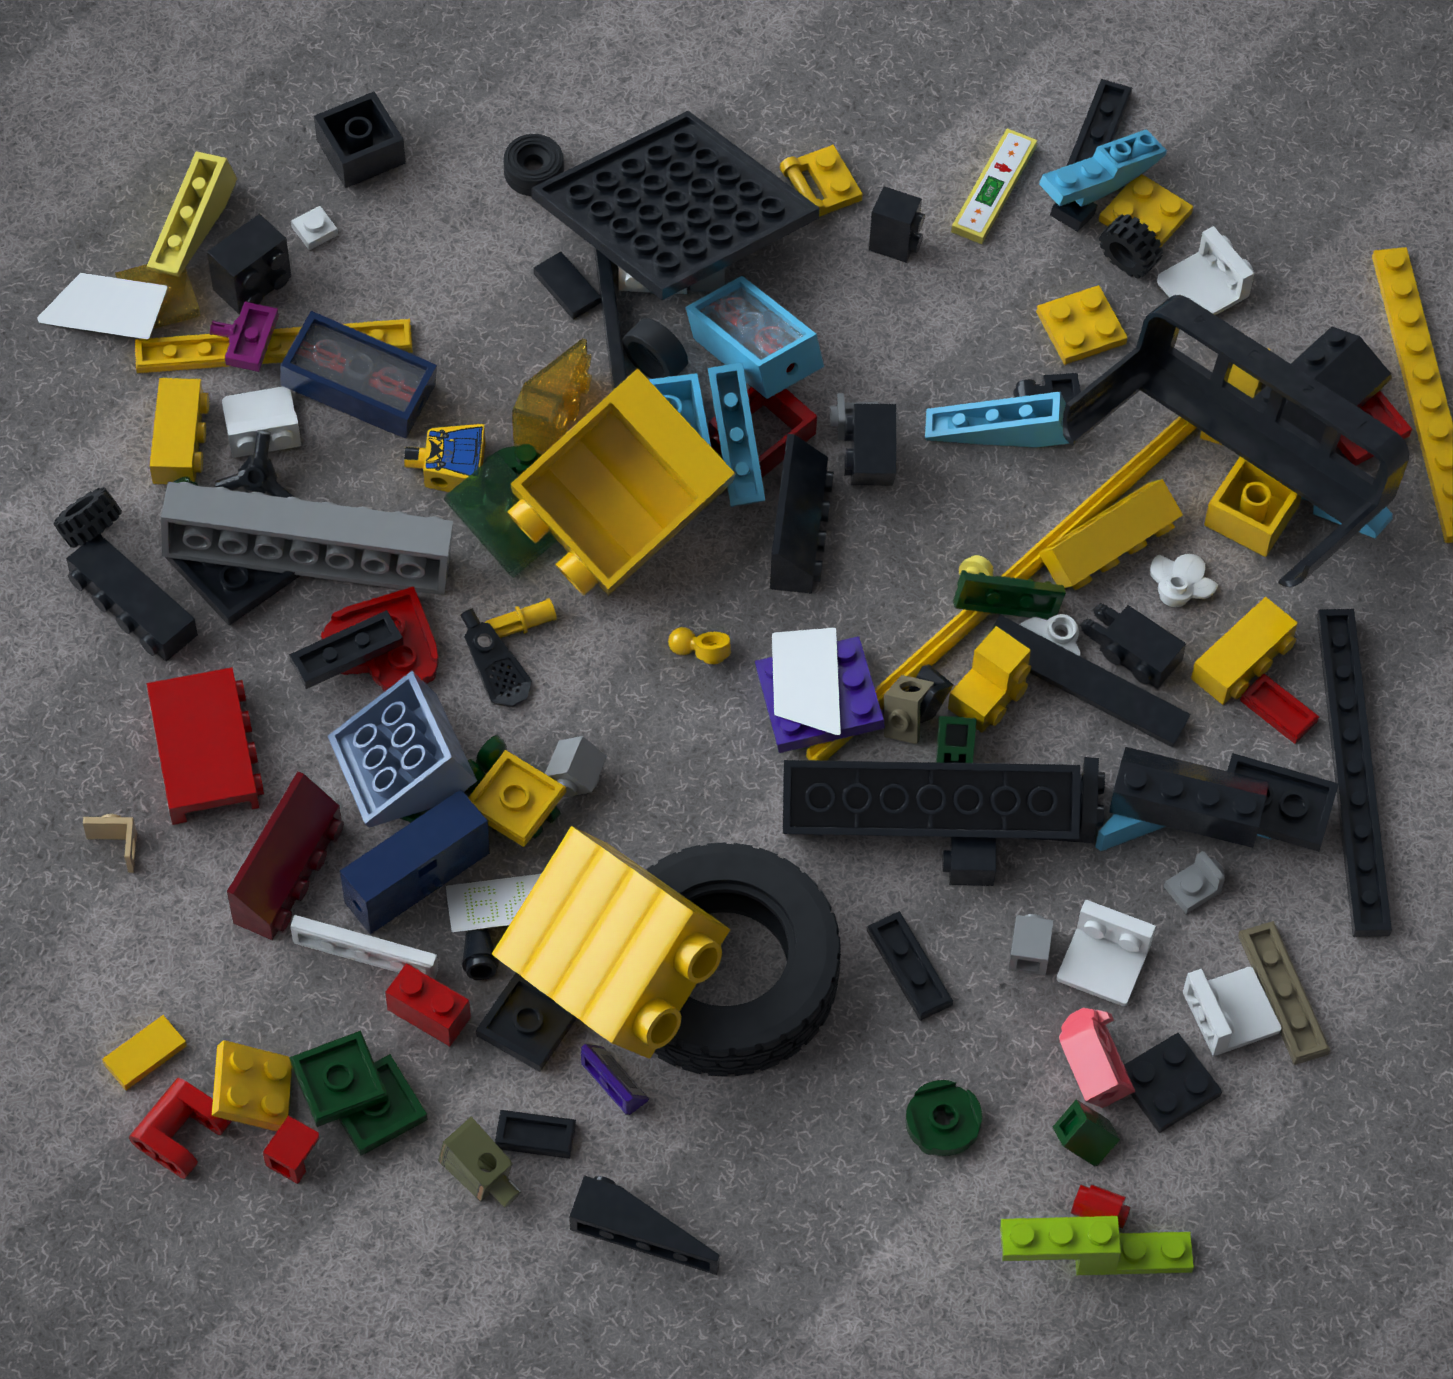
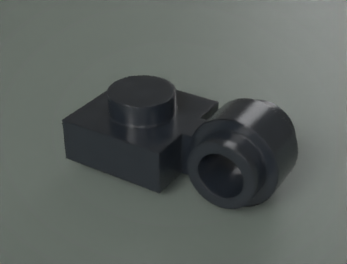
[1013,373,1081,404]

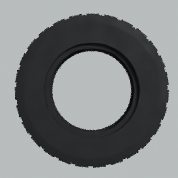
[646,842,841,1077]

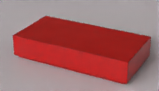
[1240,673,1319,744]

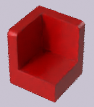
[263,1115,320,1184]

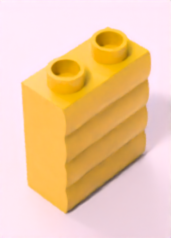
[507,368,735,596]
[492,826,731,1059]

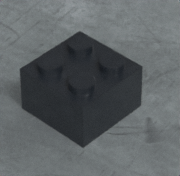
[314,91,406,188]
[207,213,292,315]
[844,404,896,486]

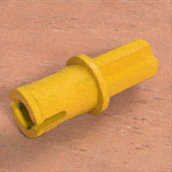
[485,598,557,638]

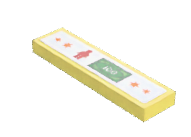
[951,128,1037,244]

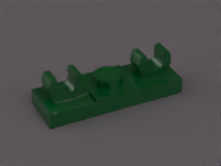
[953,570,1066,620]

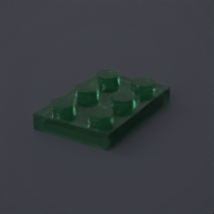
[444,453,558,578]

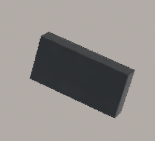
[533,252,601,320]
[495,1110,576,1159]

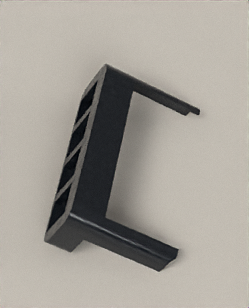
[1062,295,1410,587]

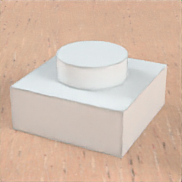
[291,206,338,250]

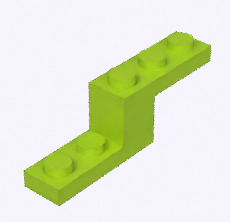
[1000,1216,1194,1275]

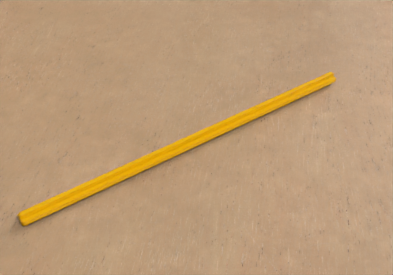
[806,416,1197,761]

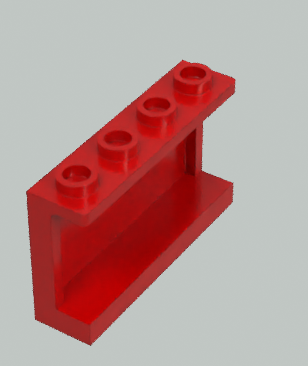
[146,667,264,825]

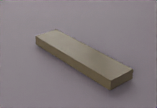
[1238,921,1330,1065]

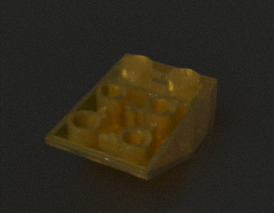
[512,338,592,455]

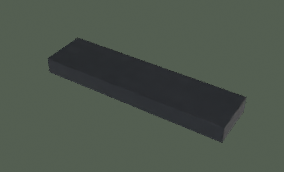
[1067,79,1133,166]

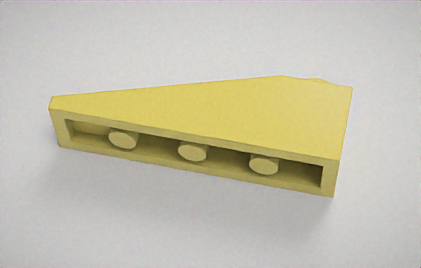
[147,151,237,277]

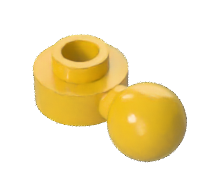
[668,627,731,664]

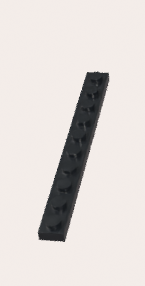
[1317,609,1392,937]

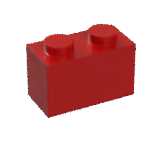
[385,963,471,1047]

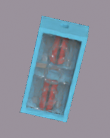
[685,276,824,399]

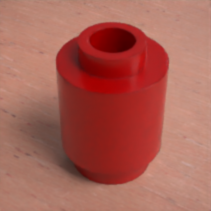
[1071,1184,1131,1229]

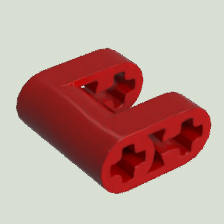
[129,1078,232,1179]

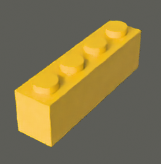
[1038,479,1183,590]

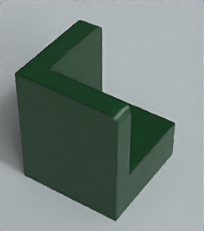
[1052,1099,1120,1166]

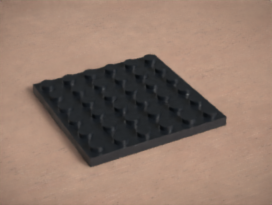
[532,111,820,300]

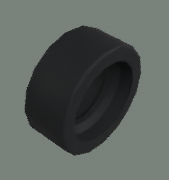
[622,318,688,379]

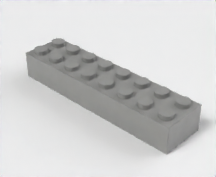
[161,482,453,595]

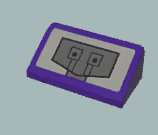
[581,1044,649,1115]

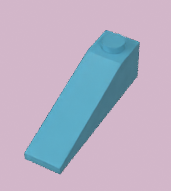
[708,362,766,507]
[925,392,1069,447]

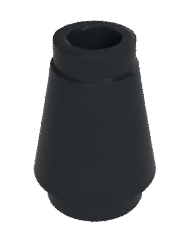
[462,928,499,980]

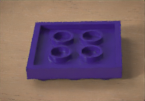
[755,636,885,753]

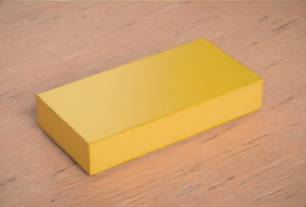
[102,1015,187,1091]

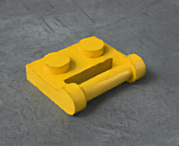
[779,144,863,217]

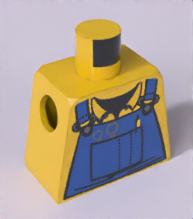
[404,424,486,498]

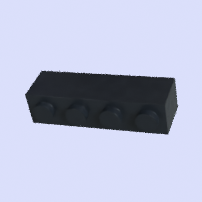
[66,534,198,662]

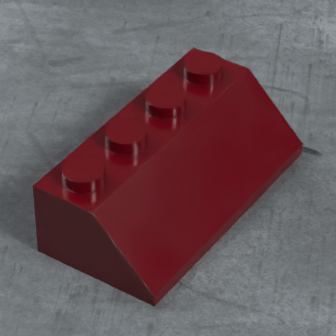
[227,771,344,941]

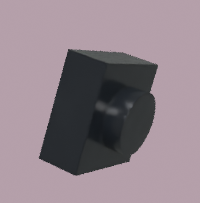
[1050,201,1098,232]

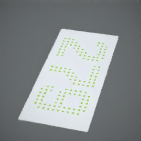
[446,874,541,932]

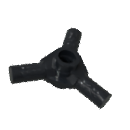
[215,430,294,498]

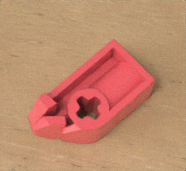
[1059,1008,1135,1108]

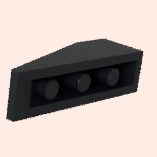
[569,1175,720,1275]

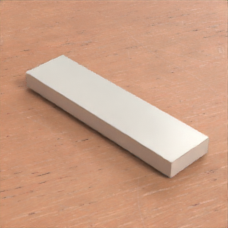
[290,915,438,979]

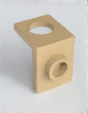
[83,814,137,873]

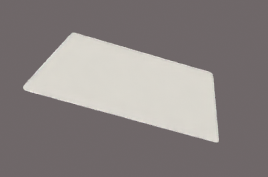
[37,273,167,339]
[772,628,841,735]

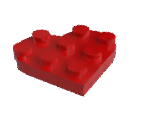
[321,586,439,692]

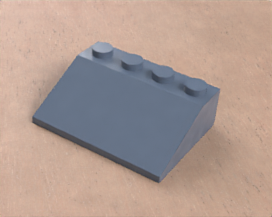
[328,671,477,828]

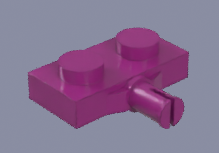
[210,302,279,372]

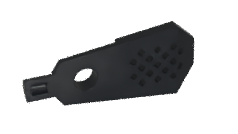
[460,608,532,707]

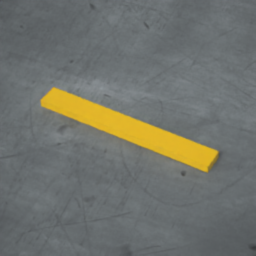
[135,319,413,373]

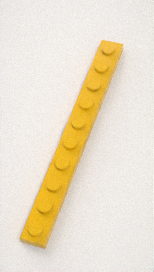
[1372,247,1453,543]

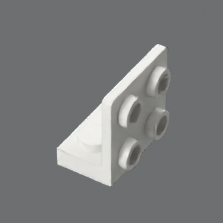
[1057,899,1156,1006]
[1183,967,1281,1057]

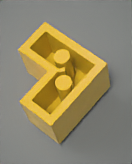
[948,626,1031,733]

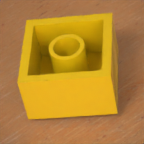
[1204,456,1301,557]

